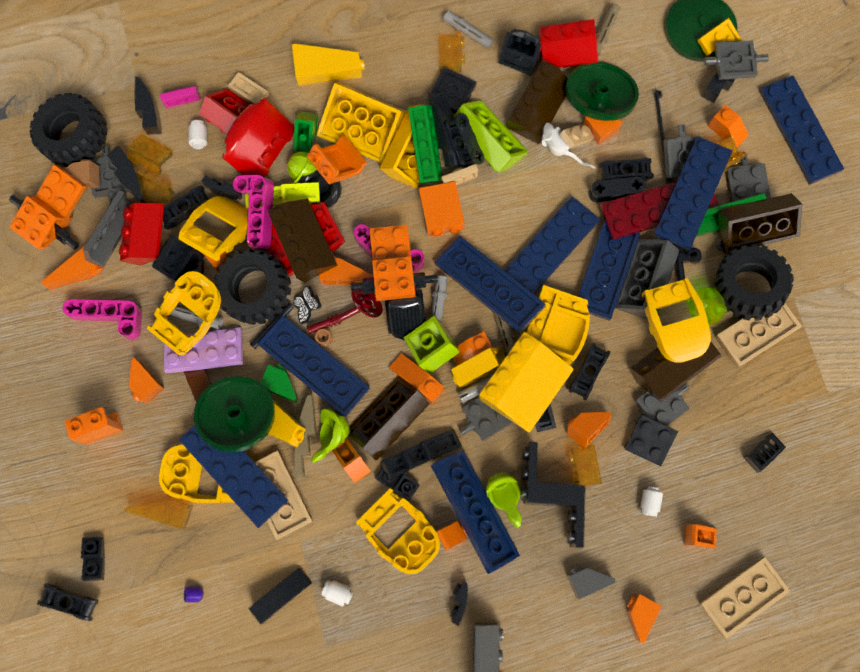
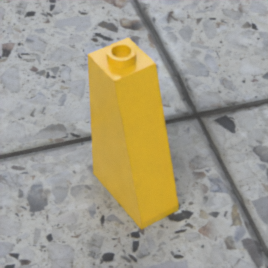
[292,44,365,86]
[268,400,306,447]

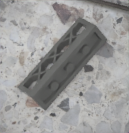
[83,190,133,268]

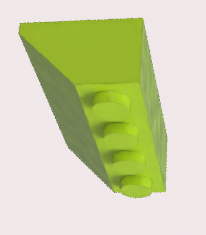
[453,100,529,173]

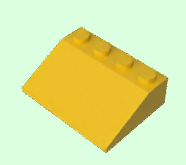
[316,83,406,163]
[479,332,574,433]

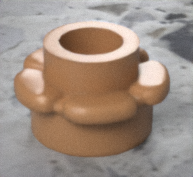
[314,329,333,347]

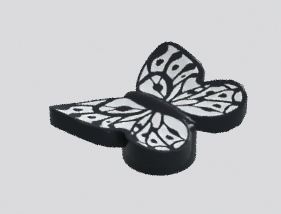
[293,286,322,324]

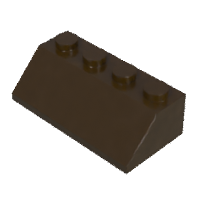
[507,60,568,145]
[719,193,803,254]
[268,199,338,282]
[631,341,721,402]
[348,376,430,461]

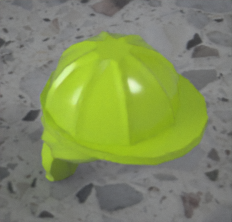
[287,152,317,184]
[312,408,350,464]
[486,472,522,528]

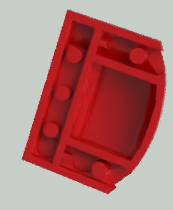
[222,98,295,177]
[266,202,346,277]

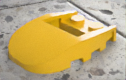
[179,196,249,261]
[146,271,221,356]
[642,278,711,363]
[159,445,235,503]
[356,488,440,574]

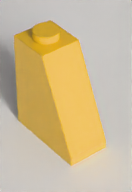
[451,348,506,387]

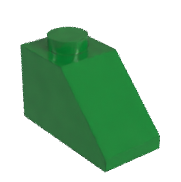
[293,111,319,153]
[260,364,299,403]

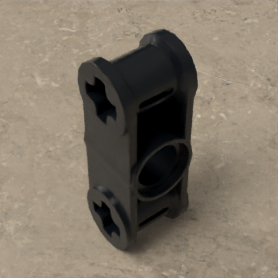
[444,113,484,168]
[599,158,654,181]
[589,177,645,203]
[163,186,209,230]
[568,343,611,401]
[37,583,99,621]

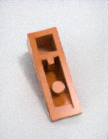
[41,246,103,290]
[319,256,374,285]
[389,353,445,405]

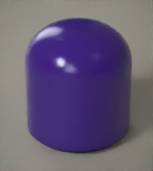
[184,586,204,603]

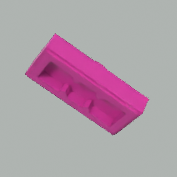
[160,86,201,108]

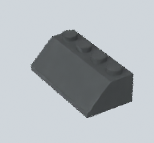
[615,239,679,318]
[473,623,503,672]

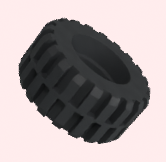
[30,93,108,167]
[714,244,794,321]
[214,248,291,325]

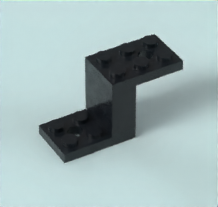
[521,442,585,548]

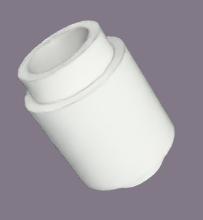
[188,120,207,149]
[640,486,663,517]
[321,580,353,607]

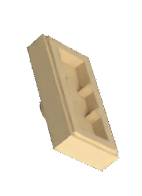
[441,164,478,185]

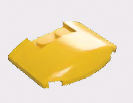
[527,285,590,365]

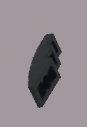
[428,93,462,167]
[380,428,462,480]

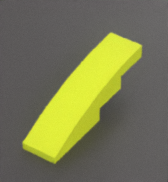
[245,182,320,209]

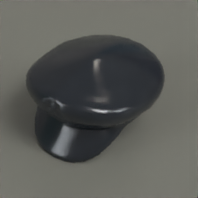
[301,170,342,208]

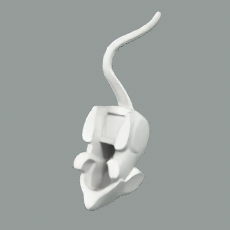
[541,122,595,169]

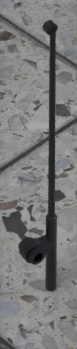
[655,90,702,302]

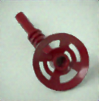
[307,290,383,334]

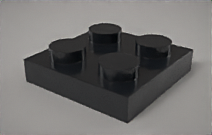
[428,67,477,113]
[625,414,678,466]

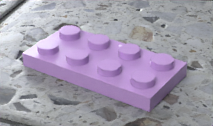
[164,327,243,373]

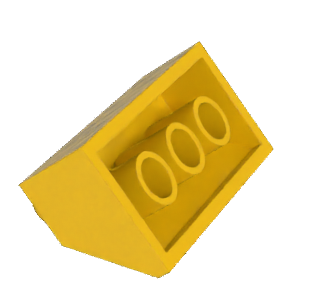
[379,105,438,188]

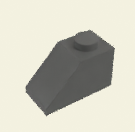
[567,566,617,599]

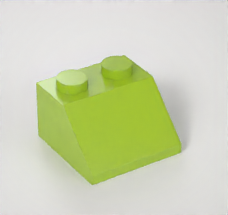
[404,315,460,374]

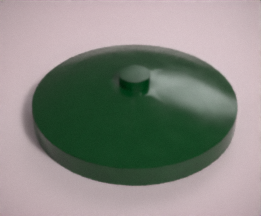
[664,0,738,62]
[565,62,639,121]
[193,376,275,453]

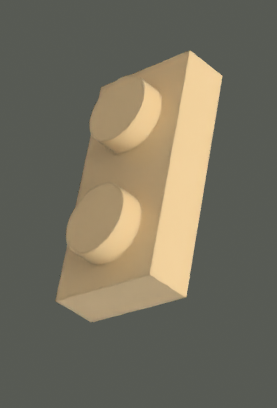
[228,72,269,104]
[560,123,595,149]

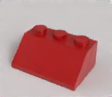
[540,19,599,68]
[199,88,250,134]
[119,203,164,266]

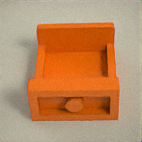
[307,136,367,184]
[419,181,465,237]
[64,407,123,445]

